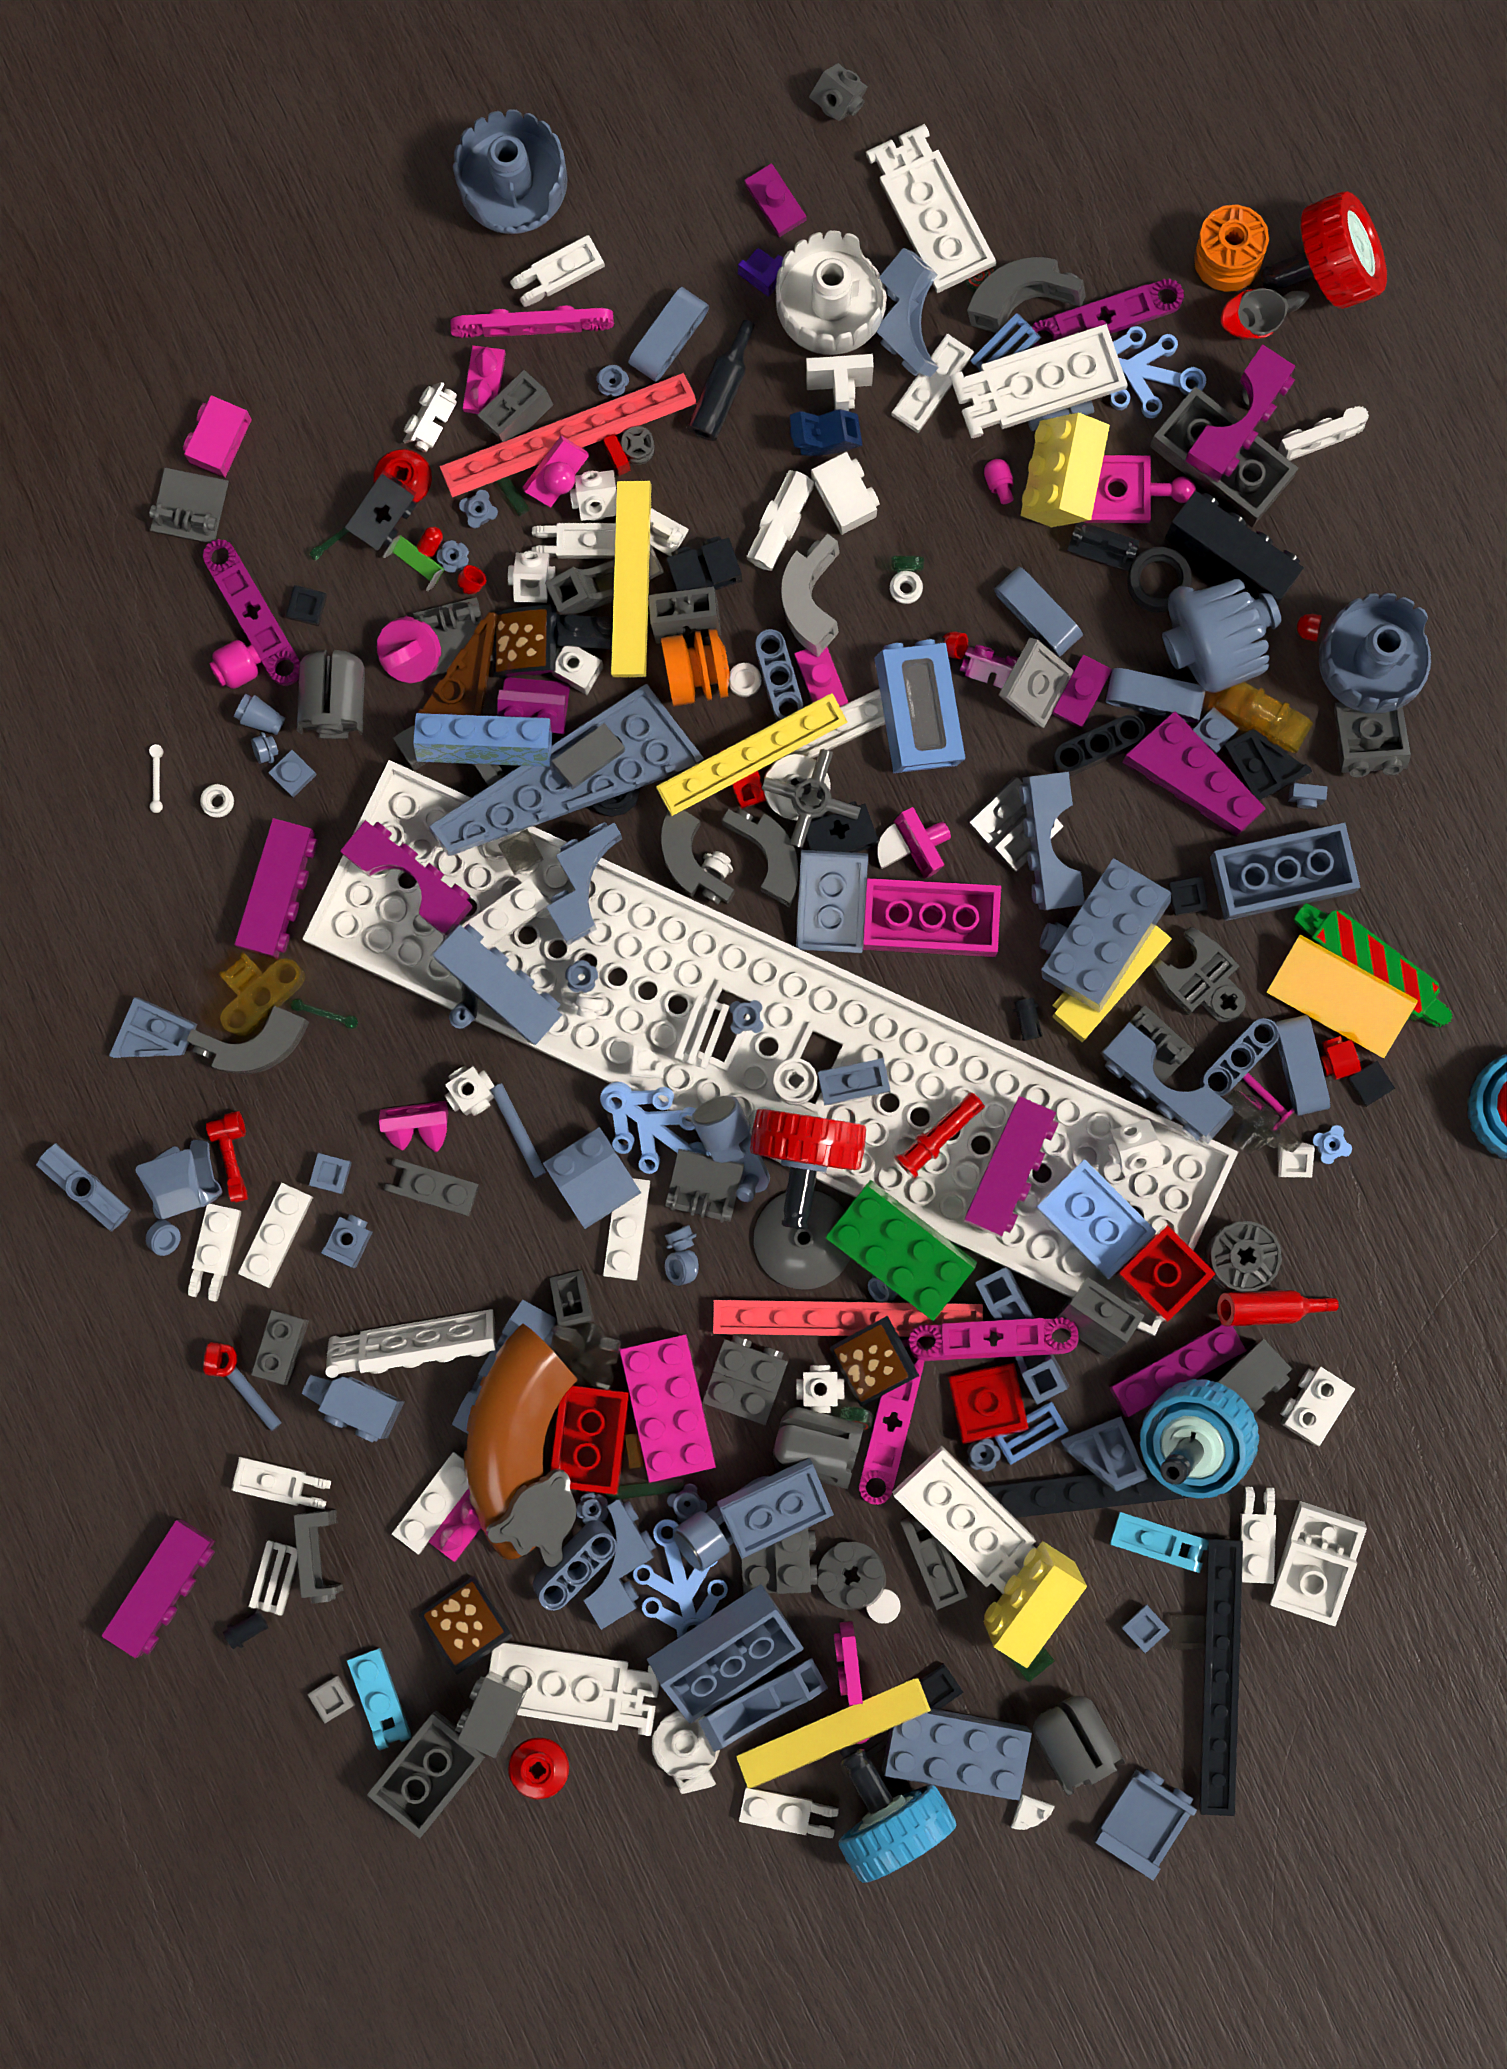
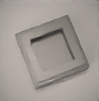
[308,1676,355,1723]

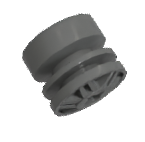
[1204,1221,1282,1293]

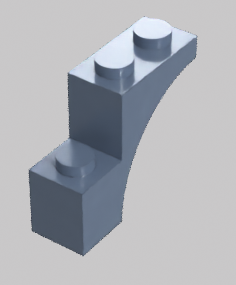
[876,248,939,377]
[546,822,622,945]
[584,1498,656,1630]
[698,1658,828,1752]

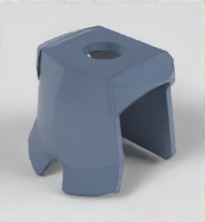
[136,1140,222,1219]

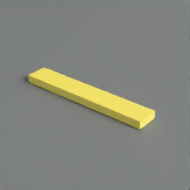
[611,481,652,677]
[656,693,848,817]
[736,1678,931,1789]

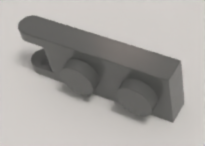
[383,1158,479,1217]

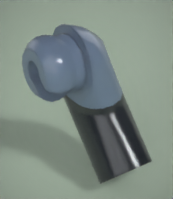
[449,985,478,1029]

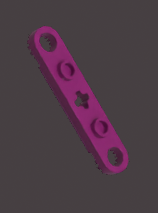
[1027,279,1184,349]
[203,539,300,686]

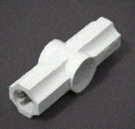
[747,470,814,571]

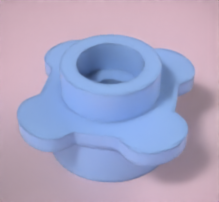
[1313,1125,1352,1164]

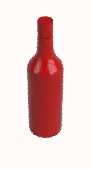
[1217,1290,1339,1327]

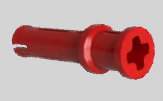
[894,1091,985,1179]

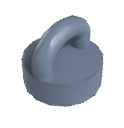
[146,1219,181,1256]
[665,1250,699,1286]

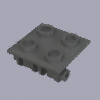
[150,468,229,543]
[413,597,493,677]
[1100,1005,1194,1099]
[665,1149,744,1223]

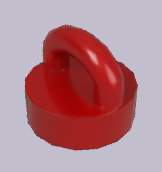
[203,1342,237,1377]

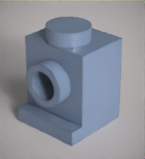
[321,1214,373,1268]

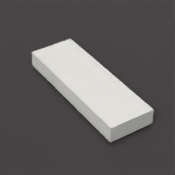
[891,334,974,433]

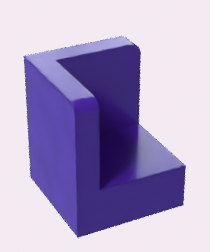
[738,248,783,297]

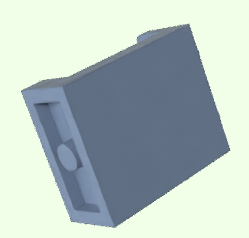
[1093,1769,1197,1881]

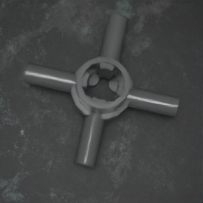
[762,749,861,848]

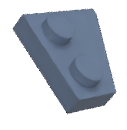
[109,997,197,1058]
[1061,1416,1148,1491]

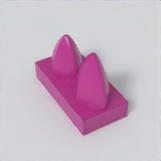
[463,345,506,414]
[379,1101,448,1152]
[428,1488,481,1562]

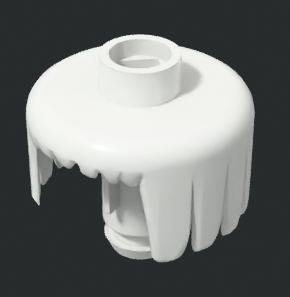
[776,231,887,355]

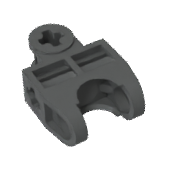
[1150,927,1246,1023]

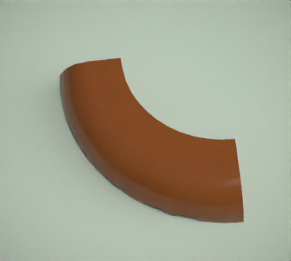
[464,1323,578,1560]

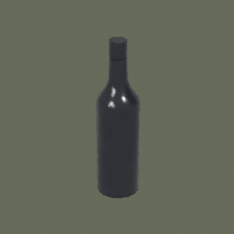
[687,320,755,441]

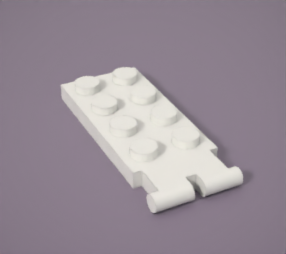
[866,124,996,293]
[950,324,1128,438]
[325,1309,495,1378]
[892,1446,1036,1598]
[489,1642,659,1736]

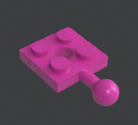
[1085,455,1196,523]
[834,1621,869,1744]

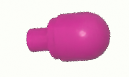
[984,459,1014,504]

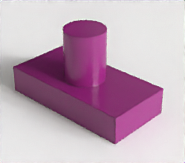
[744,163,807,237]
[1052,654,1112,729]

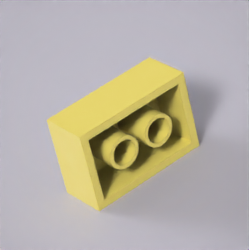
[1020,412,1110,527]
[983,1541,1087,1668]

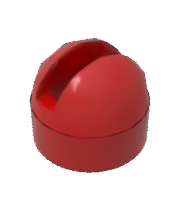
[457,565,487,595]
[1297,614,1322,642]
[942,631,968,659]

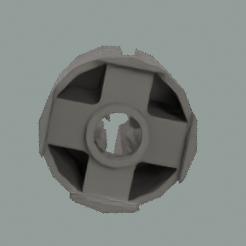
[296,650,365,739]
[772,1407,864,1489]
[1033,1696,1126,1796]

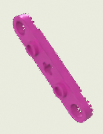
[450,306,614,338]
[909,1317,1079,1361]
[859,1339,925,1505]

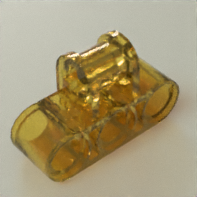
[1213,682,1313,753]
[218,951,305,1036]

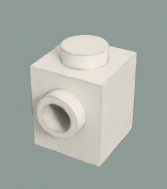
[552,646,603,695]

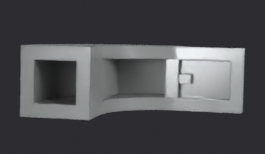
[781,534,840,657]

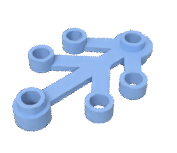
[1110,326,1206,418]
[600,1082,711,1174]
[633,1519,728,1638]

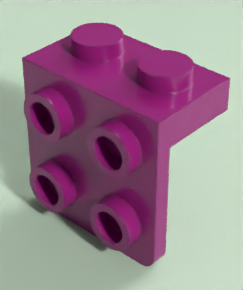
[497,677,570,734]

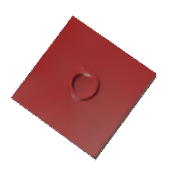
[948,1363,1029,1444]

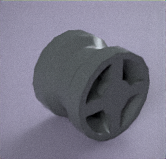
[621,426,655,465]

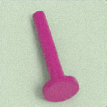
[1242,1073,1295,1124]

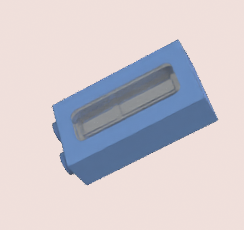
[874,639,965,773]

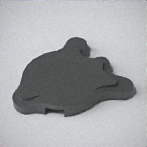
[486,1469,577,1567]

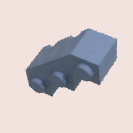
[452,1300,557,1434]

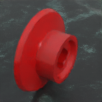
[373,449,432,503]
[508,1738,569,1799]

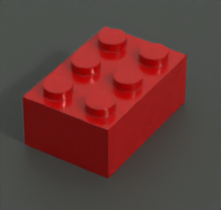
[551,1386,630,1495]

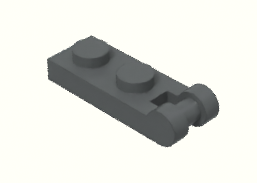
[900,1517,968,1610]

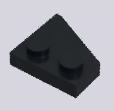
[1223,728,1313,802]

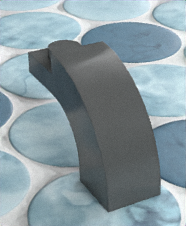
[722,809,798,907]
[661,810,735,905]

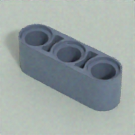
[628,287,709,382]
[994,566,1083,657]
[755,629,803,722]
[1105,668,1206,723]
[1275,1015,1330,1116]
[1199,1018,1279,1097]
[533,1521,617,1611]

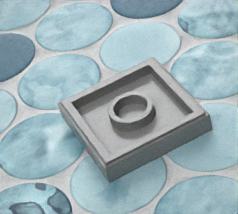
[999,638,1074,728]

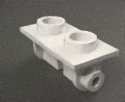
[403,382,457,452]
[650,508,689,557]

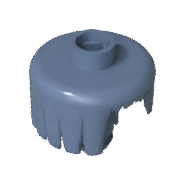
[453,109,568,234]
[1162,579,1281,693]
[1319,593,1431,714]

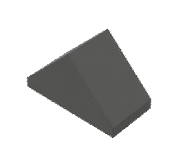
[550,1270,594,1329]

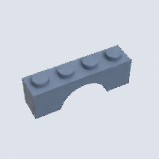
[1019,772,1085,910]
[1103,1022,1234,1144]
[975,1267,1069,1404]

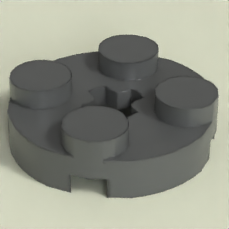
[817,1542,886,1611]

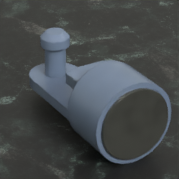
[691,1095,770,1202]
[673,1476,769,1572]

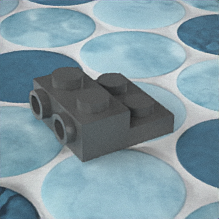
[1334,702,1411,778]
[702,1335,788,1426]
[742,1528,817,1594]

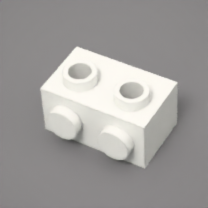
[811,452,880,535]
[1280,1367,1355,1446]

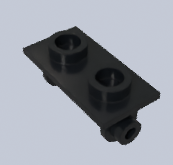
[1067,522,1140,572]

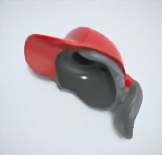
[1221,288,1310,340]

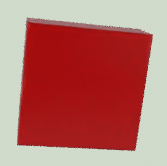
[603,433,631,476]

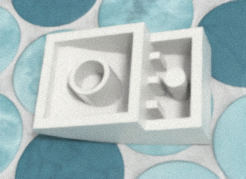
[1270,1501,1367,1626]

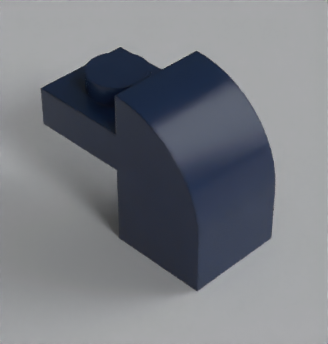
[790,409,863,456]

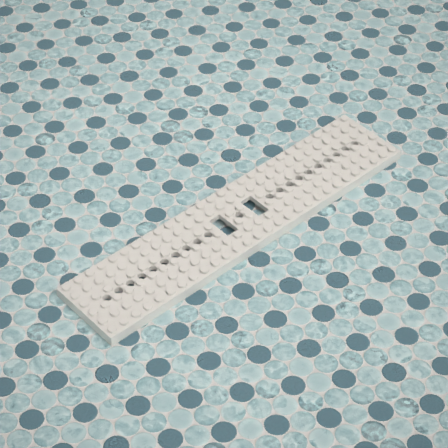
[303,760,1238,1336]

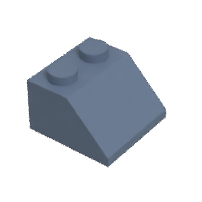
[543,1127,641,1229]

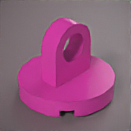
[377,616,441,683]

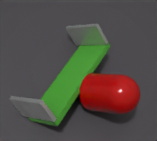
[383,527,444,591]

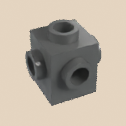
[809,63,868,121]

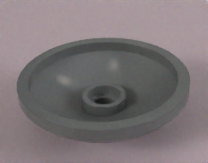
[754,1190,851,1290]

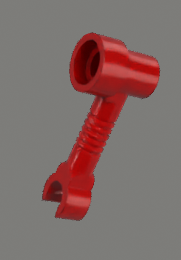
[206,1111,248,1203]

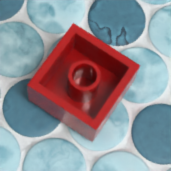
[1116,1225,1216,1323]

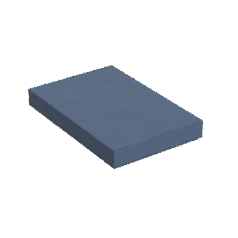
[796,850,868,953]
[717,1458,834,1559]

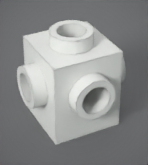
[570,470,617,521]
[508,551,555,603]
[445,1066,495,1116]
[1108,1119,1163,1176]
[796,1365,844,1413]

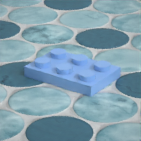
[1036,1159,1157,1279]

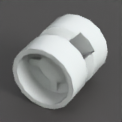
[773,1058,817,1106]

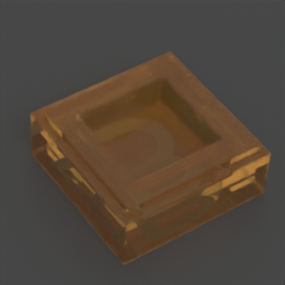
[625,1433,644,1469]

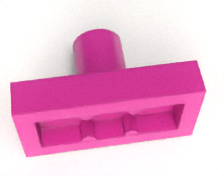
[794,647,848,707]
[893,807,951,879]

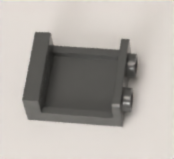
[1056,1277,1145,1359]
[294,1510,344,1603]

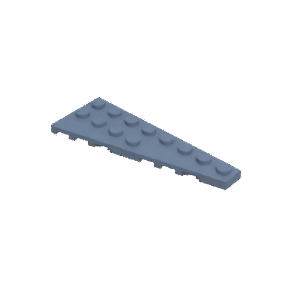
[429,684,704,856]

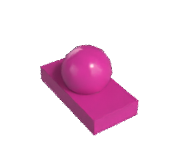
[523,436,589,508]

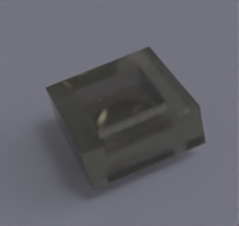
[498,829,544,875]

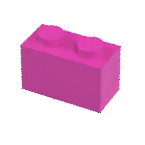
[183,395,252,478]

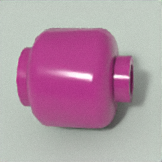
[209,640,261,689]

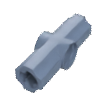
[36,1143,131,1231]

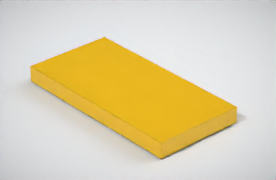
[1267,934,1418,1058]

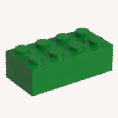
[826,1180,977,1321]

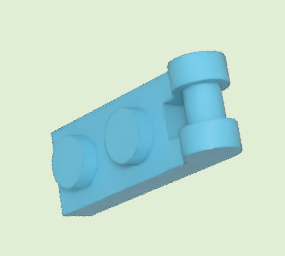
[1109,1512,1208,1573]
[347,1648,412,1751]

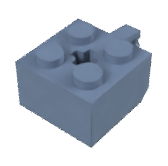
[302,1375,405,1442]

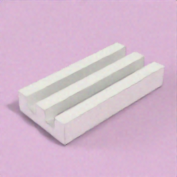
[675,995,730,1070]
[249,1540,298,1615]

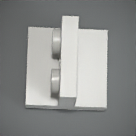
[806,354,874,411]

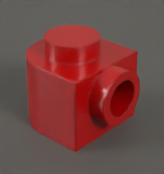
[1320,1036,1361,1080]

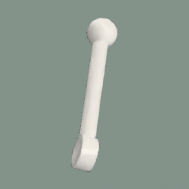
[149,744,163,813]

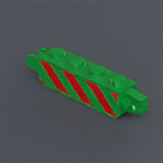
[1293,903,1453,1028]

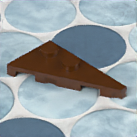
[418,612,497,716]

